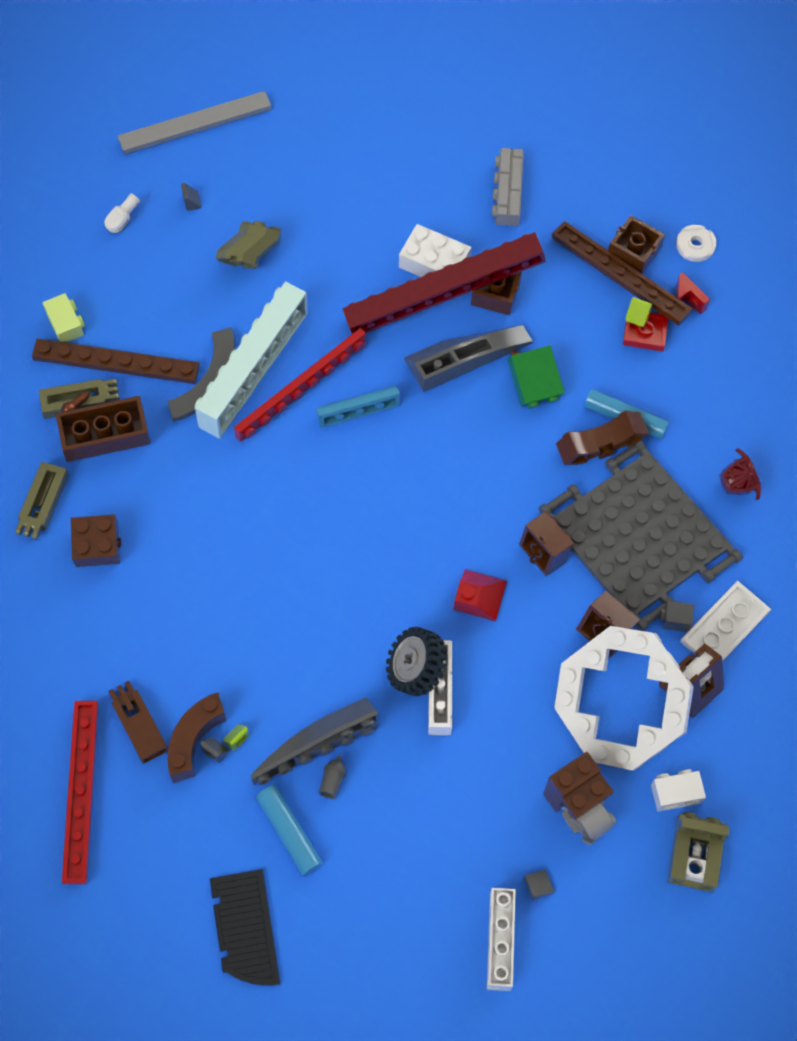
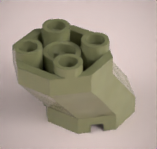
[216,221,281,269]

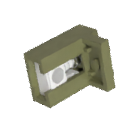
[667,812,730,892]

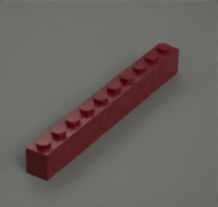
[342,232,546,334]

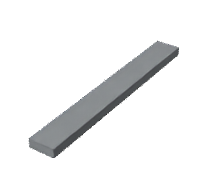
[117,91,272,155]

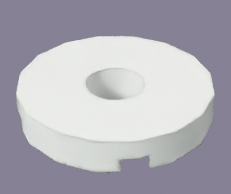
[676,225,716,262]

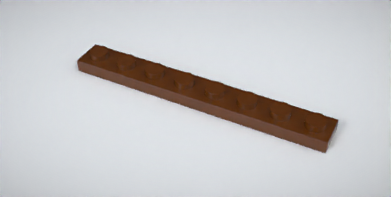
[552,221,692,326]
[32,339,200,384]

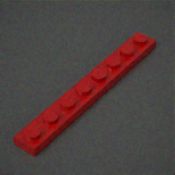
[234,328,366,442]
[62,701,98,885]

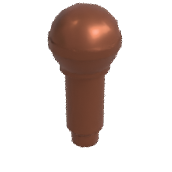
[61,391,90,412]

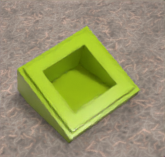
[625,297,652,327]
[223,725,249,751]

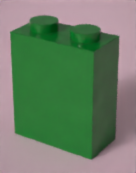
[507,345,565,409]

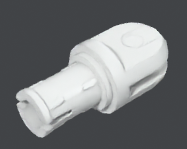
[104,193,140,233]

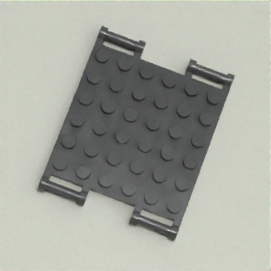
[538,440,743,631]

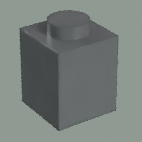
[659,601,694,632]

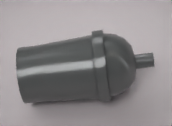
[318,755,346,799]

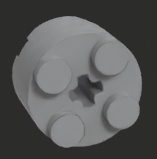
[561,801,616,845]

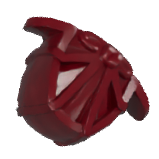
[719,448,761,500]

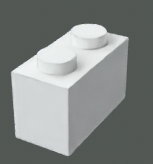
[651,769,706,812]

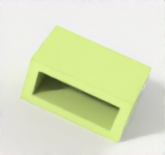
[42,293,85,343]

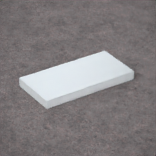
[680,581,771,662]

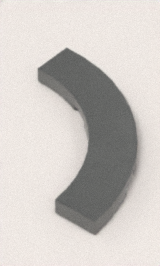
[167,327,235,422]

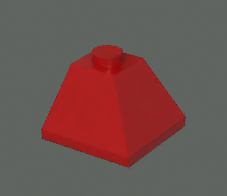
[453,569,507,621]

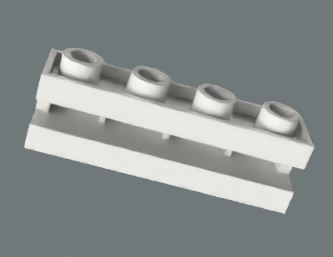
[487,888,516,991]

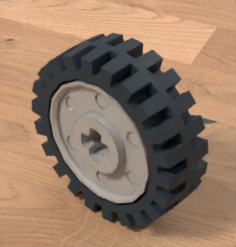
[386,627,447,696]

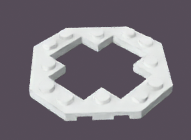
[554,626,693,770]

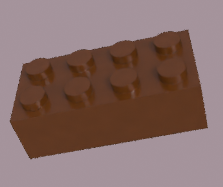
[56,396,151,462]

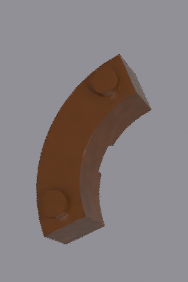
[556,411,649,465]
[168,692,226,783]

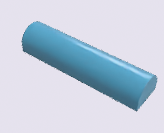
[315,386,400,428]
[584,389,669,440]
[256,785,324,877]

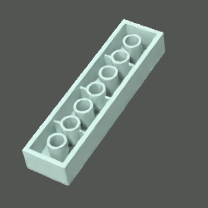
[195,281,308,439]

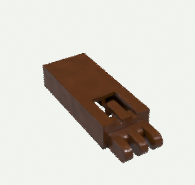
[108,681,168,764]

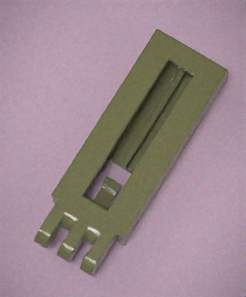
[39,379,120,419]
[16,462,69,540]

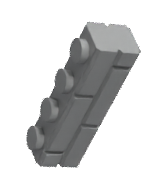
[492,148,524,227]

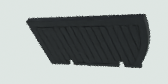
[210,869,280,986]

